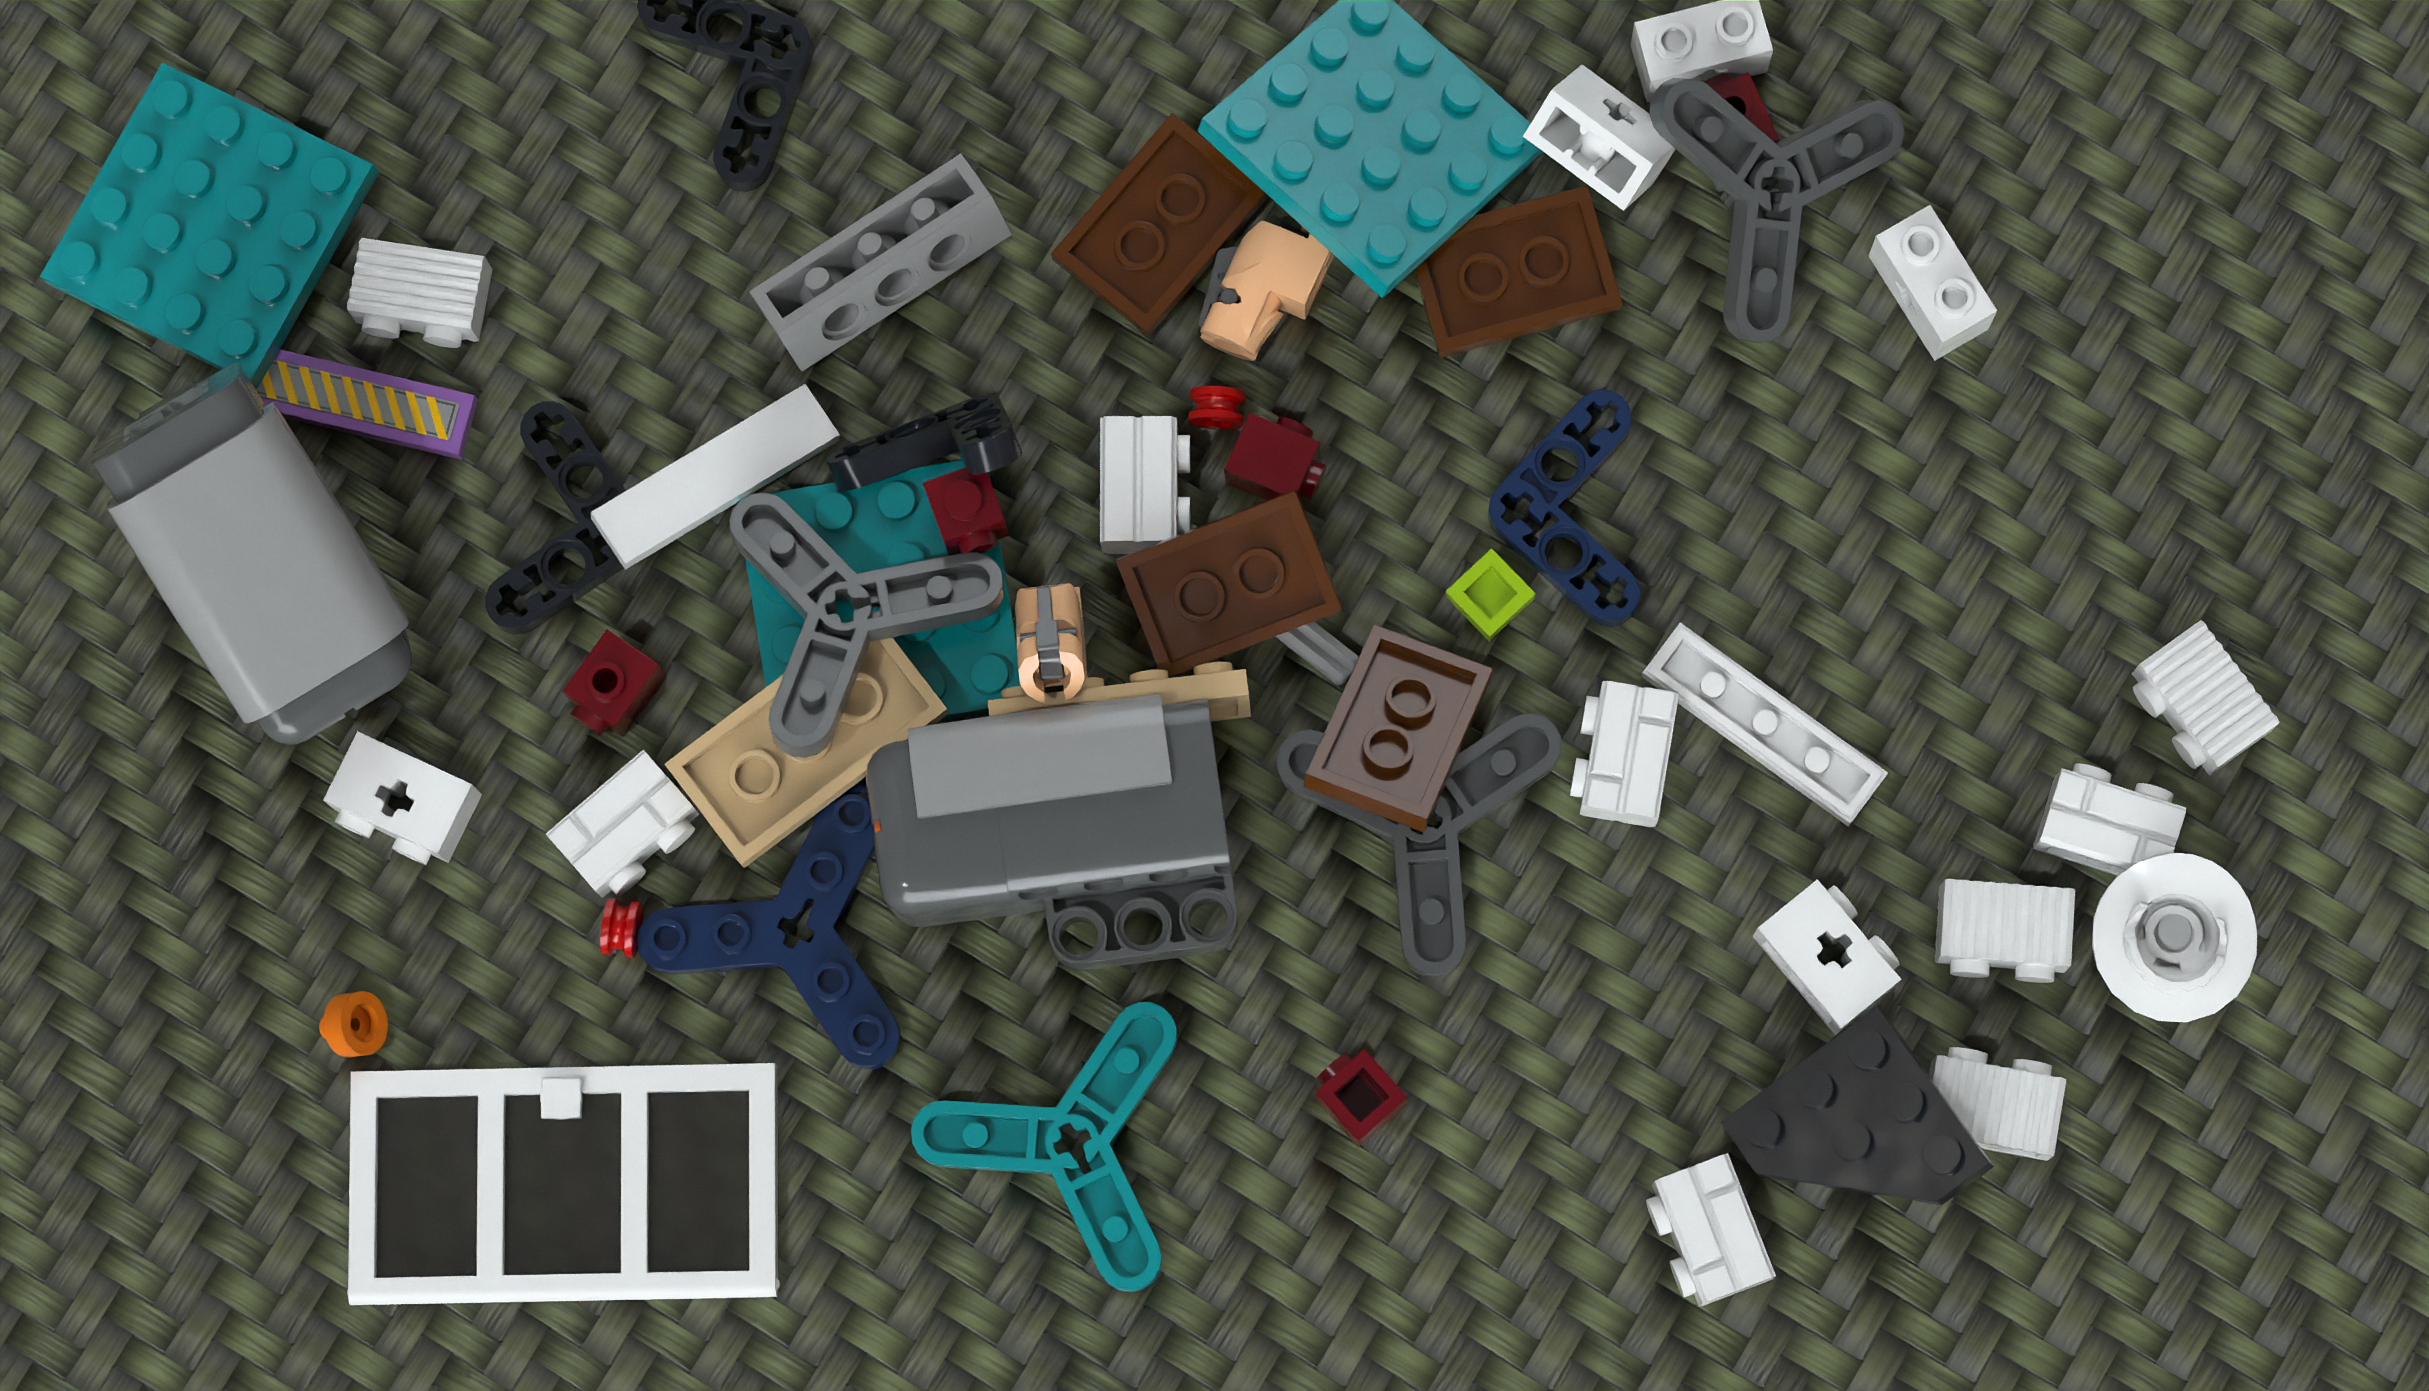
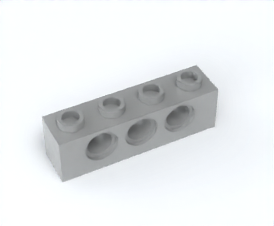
[749,153,1012,372]

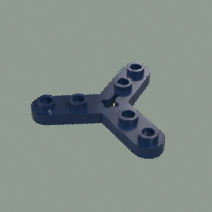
[636,784,901,1069]

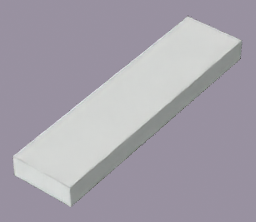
[591,384,840,570]
[1641,623,1888,827]

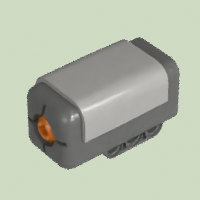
[91,362,412,745]
[866,694,1238,970]

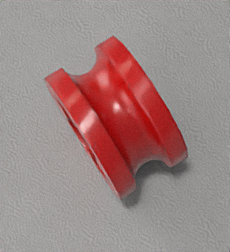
[1188,386,1246,430]
[600,898,643,958]

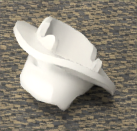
[2092,853,2257,1022]

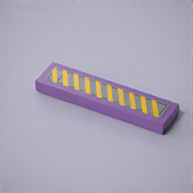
[254,350,478,460]

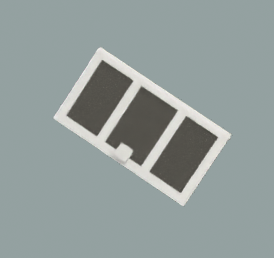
[347,1063,780,1305]

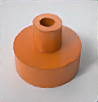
[319,991,388,1057]

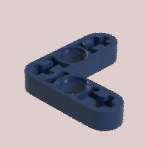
[1488,389,1640,627]

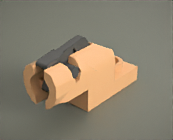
[1199,221,1335,361]
[1015,583,1088,704]

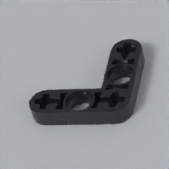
[637,0,813,192]
[826,394,1022,491]
[485,401,626,635]

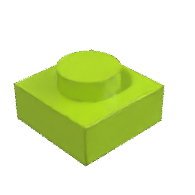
[1445,548,1536,641]

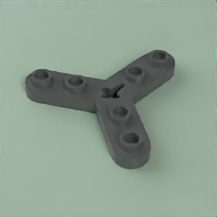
[1650,78,1904,343]
[729,493,1004,758]
[1276,713,1561,978]

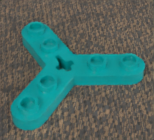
[911,1002,1177,1292]

